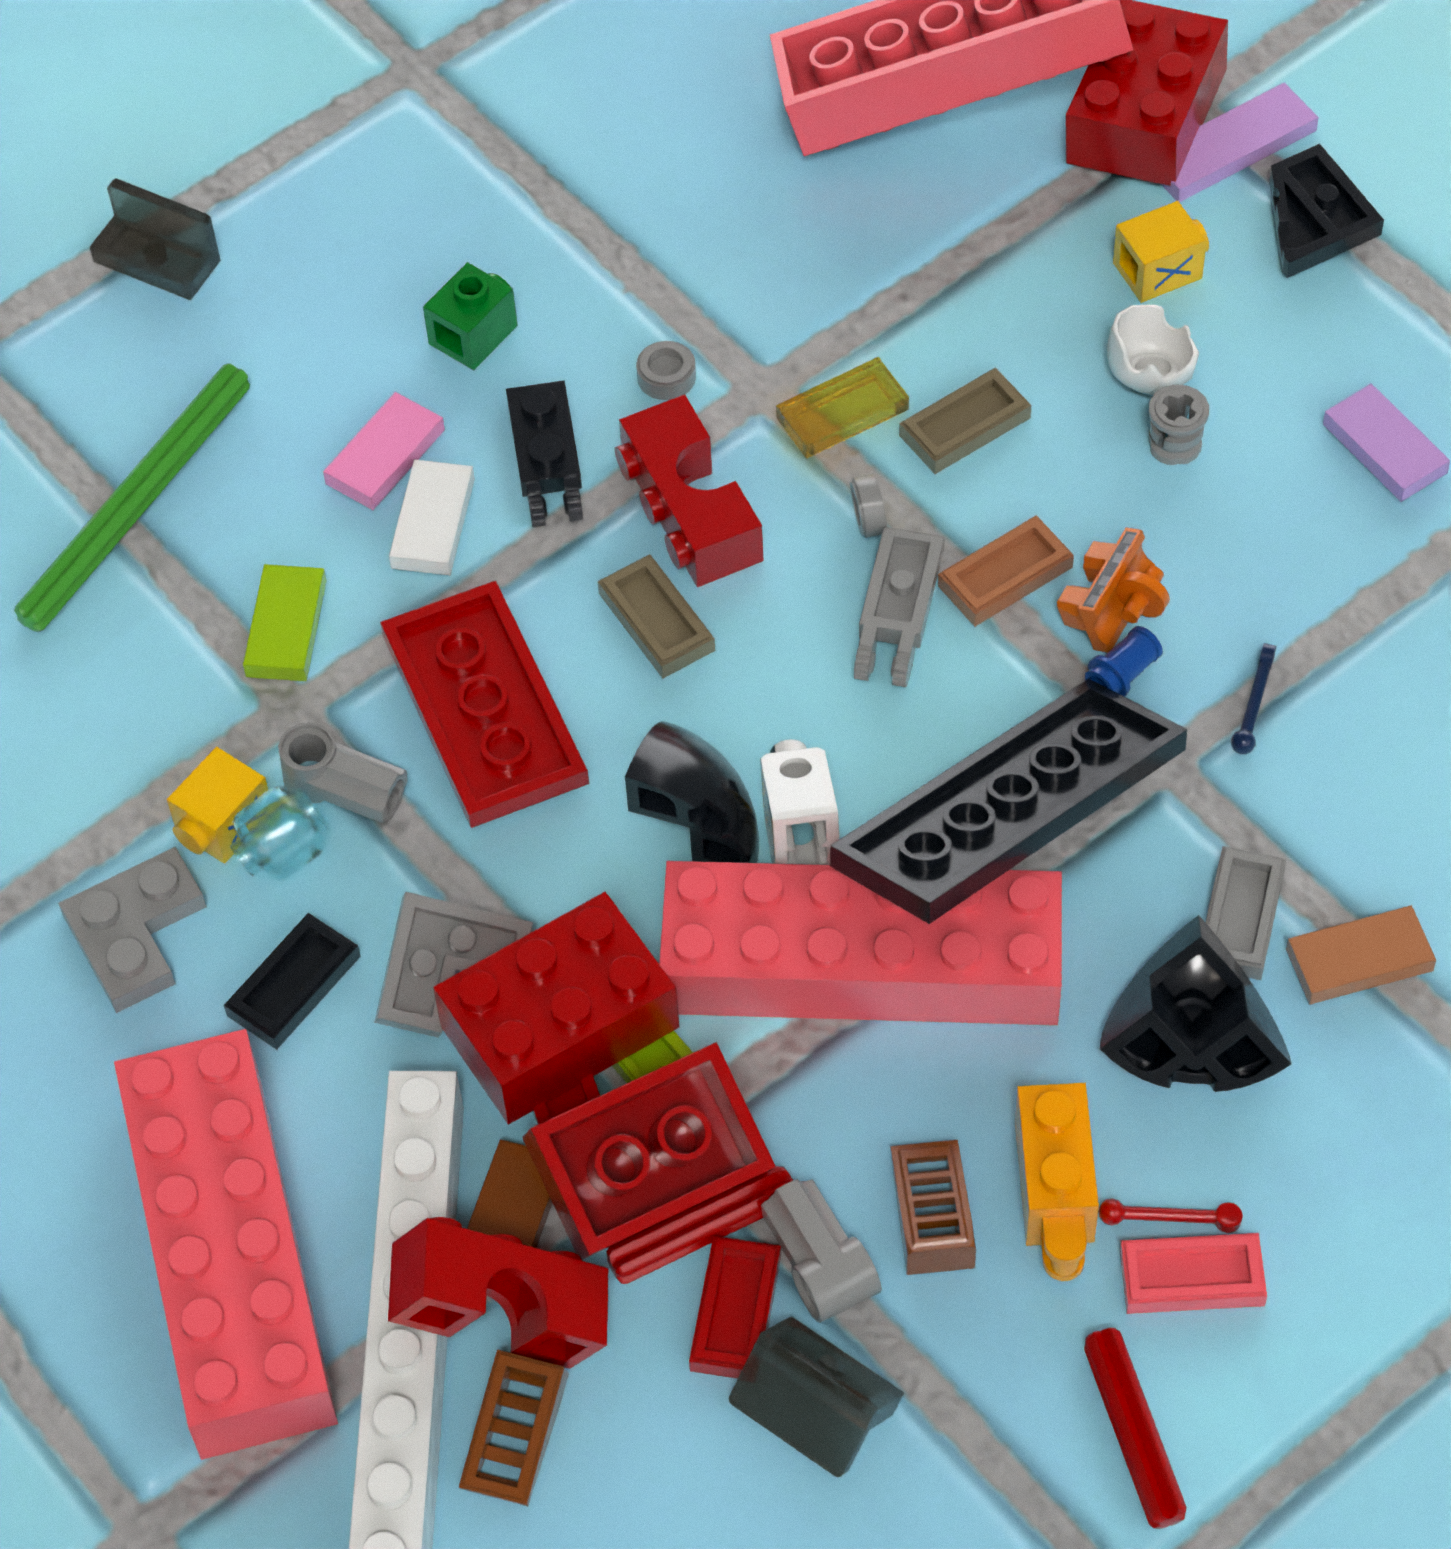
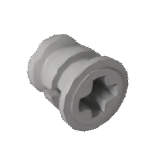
[1149,384,1209,465]

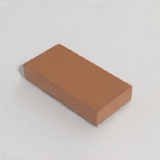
[938,515,1074,627]
[1286,905,1436,1005]

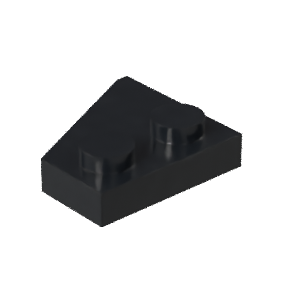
[1269,144,1384,278]

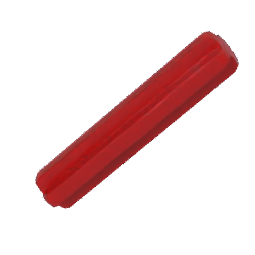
[606,1166,793,1284]
[1084,1328,1187,1529]

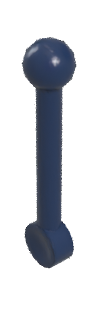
[1231,643,1277,754]

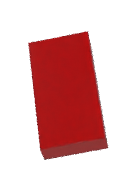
[689,1236,781,1382]

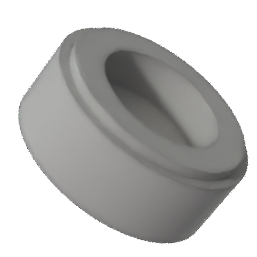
[636,341,696,400]
[850,474,887,538]

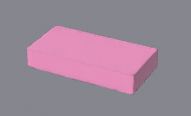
[323,392,445,510]

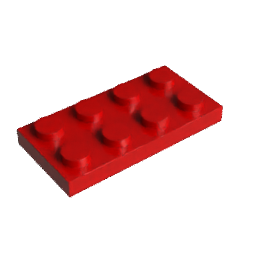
[380,580,589,828]

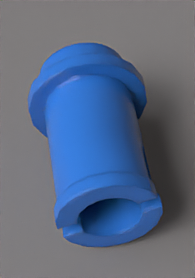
[1084,626,1163,697]

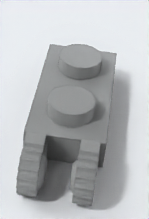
[853,527,945,687]

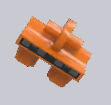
[1057,527,1170,653]

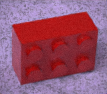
[1066,0,1228,186]
[433,891,680,1125]
[522,1042,776,1260]

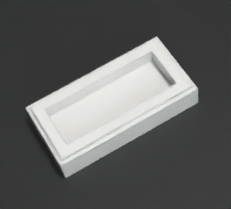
[389,459,475,576]

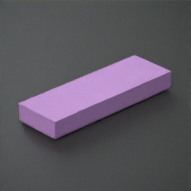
[1161,82,1319,202]

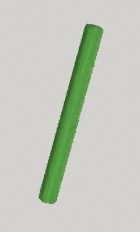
[14,363,250,632]

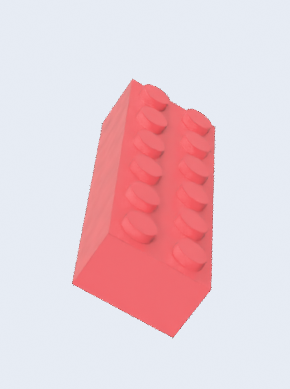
[770,0,1133,156]
[659,861,1062,1025]
[114,1029,338,1460]

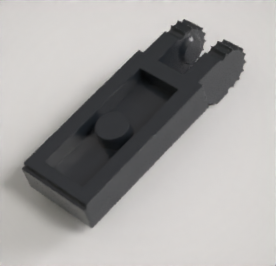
[506,380,583,527]

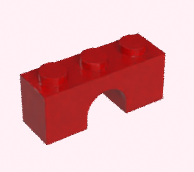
[614,394,764,588]
[388,1217,608,1369]

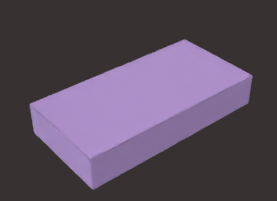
[1323,384,1450,502]

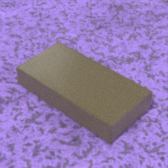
[899,367,1032,474]
[598,554,715,679]

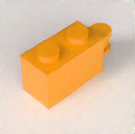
[1015,1083,1099,1281]

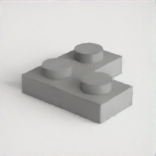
[58,847,206,1013]
[374,892,533,1037]

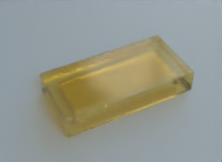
[776,357,909,459]

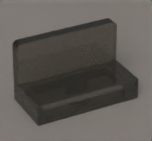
[90,178,221,301]
[729,1316,904,1477]

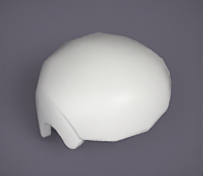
[1107,304,1199,395]

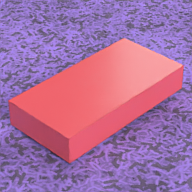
[1120,1233,1267,1314]

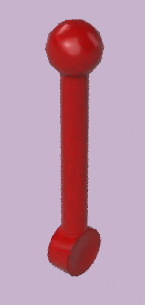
[1098,1198,1243,1233]

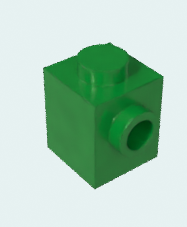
[423,262,518,371]

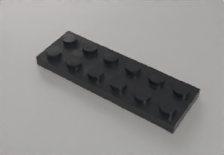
[830,678,1187,924]

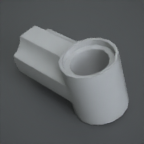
[278,722,407,824]
[761,1179,882,1323]

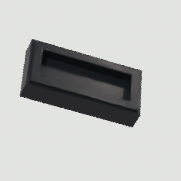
[224,913,361,1050]

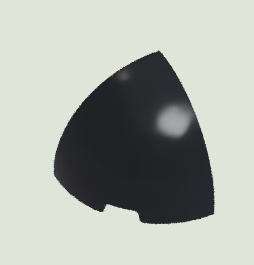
[625,721,759,863]
[1100,915,1291,1092]

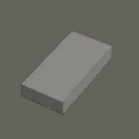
[1205,846,1287,980]

